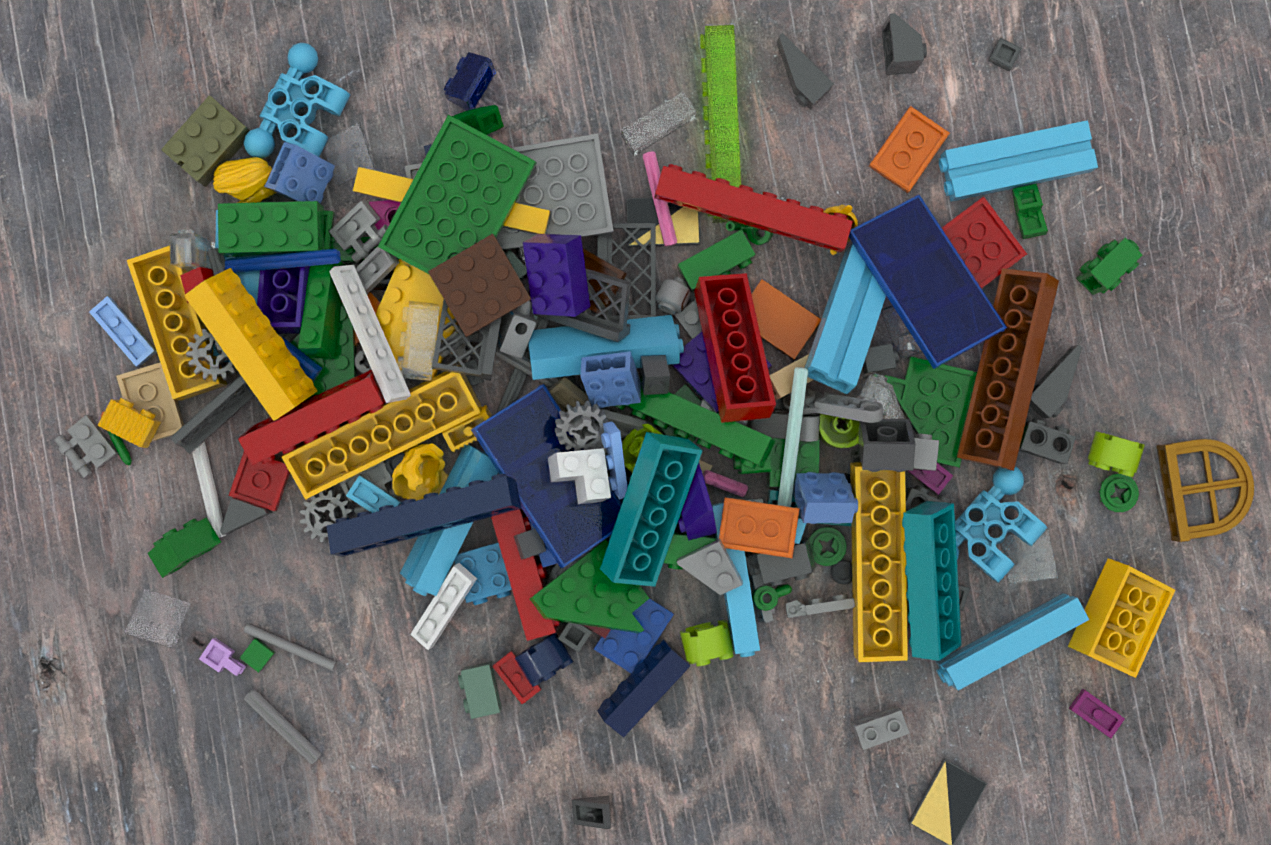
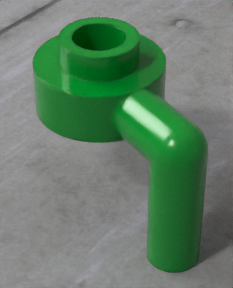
[725,221,773,245]
[752,584,792,611]

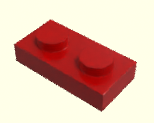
[492,650,542,704]

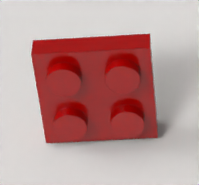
[228,451,290,511]

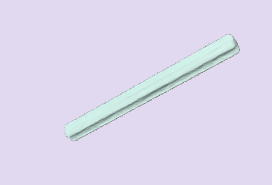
[777,367,808,507]

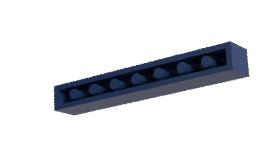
[326,474,522,557]

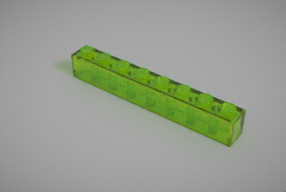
[700,25,741,223]

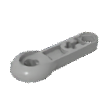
[783,389,883,423]

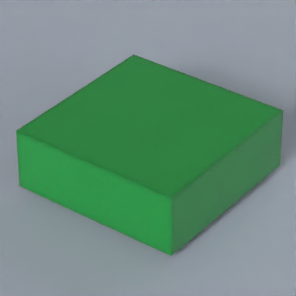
[240,638,276,673]

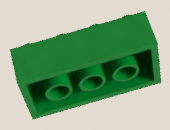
[218,201,324,257]

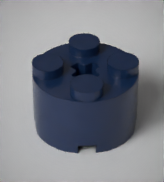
[515,633,574,687]

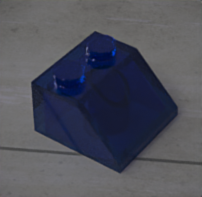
[444,52,496,111]

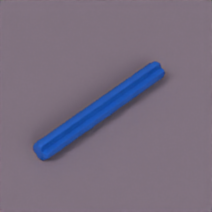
[225,249,341,273]

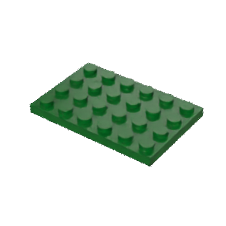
[378,115,537,274]

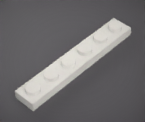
[329,265,411,403]

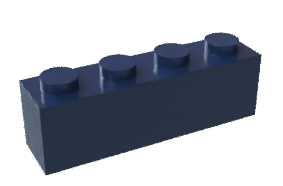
[597,639,690,738]

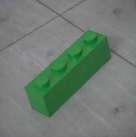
[298,261,346,358]

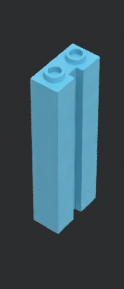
[939,120,1098,202]
[805,243,895,394]
[528,315,684,380]
[400,444,498,596]
[711,503,760,657]
[936,593,1089,690]

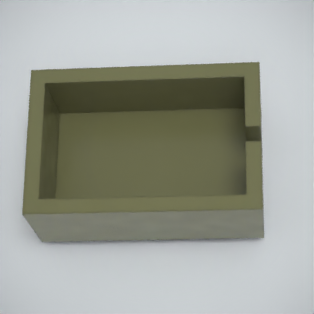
[161,95,250,187]

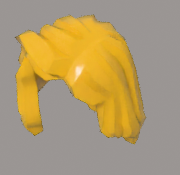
[213,157,276,203]
[392,443,445,501]

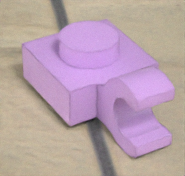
[199,638,247,676]

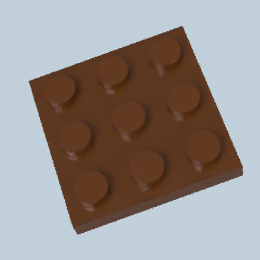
[428,234,532,337]

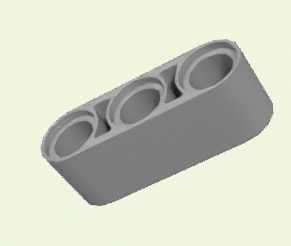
[751,408,820,442]

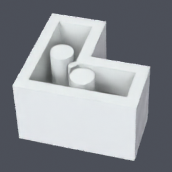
[548,448,611,504]

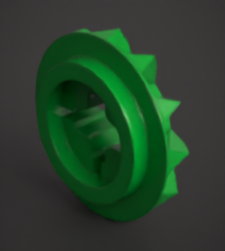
[1098,474,1139,512]
[809,527,846,566]

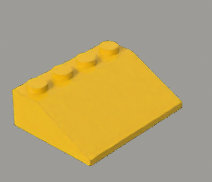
[376,259,458,378]
[1068,558,1175,678]

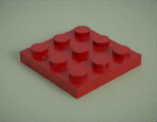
[924,196,1027,299]

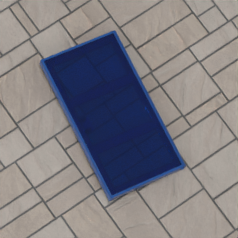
[849,195,1007,369]
[471,384,622,568]

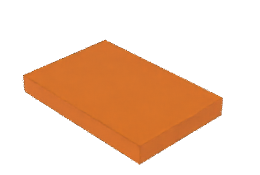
[869,106,950,193]
[752,279,821,360]
[719,497,800,558]

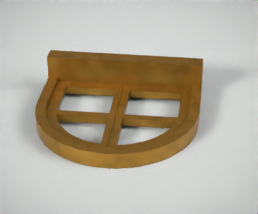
[1157,439,1254,542]

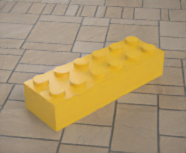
[127,245,227,401]
[184,268,317,421]

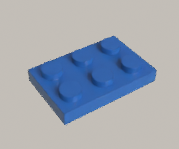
[594,598,674,674]

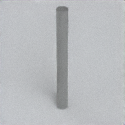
[243,623,337,671]

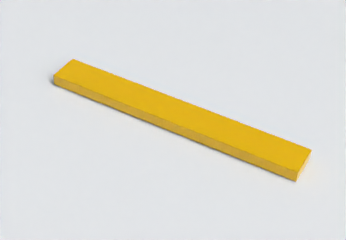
[353,167,550,234]

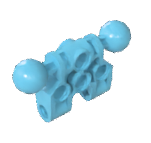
[244,43,351,159]
[955,467,1047,583]

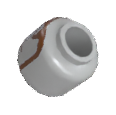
[655,277,691,315]

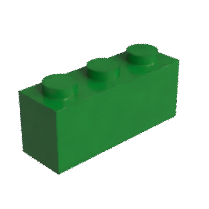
[677,229,756,292]

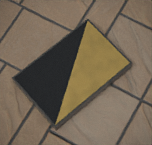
[626,197,700,247]
[908,758,988,845]

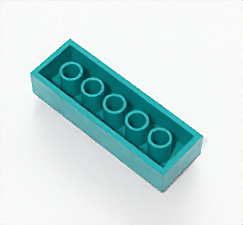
[600,432,703,587]
[902,501,962,661]

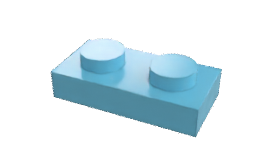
[346,475,401,513]

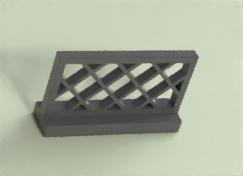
[597,223,656,321]
[533,268,631,342]
[432,300,502,381]
[171,375,255,454]

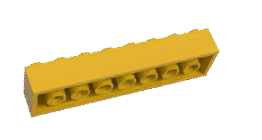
[282,365,482,500]
[850,462,908,662]

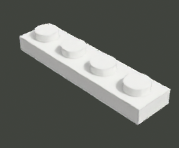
[410,563,477,650]

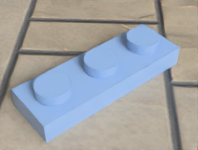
[89,296,157,367]
[601,421,627,499]

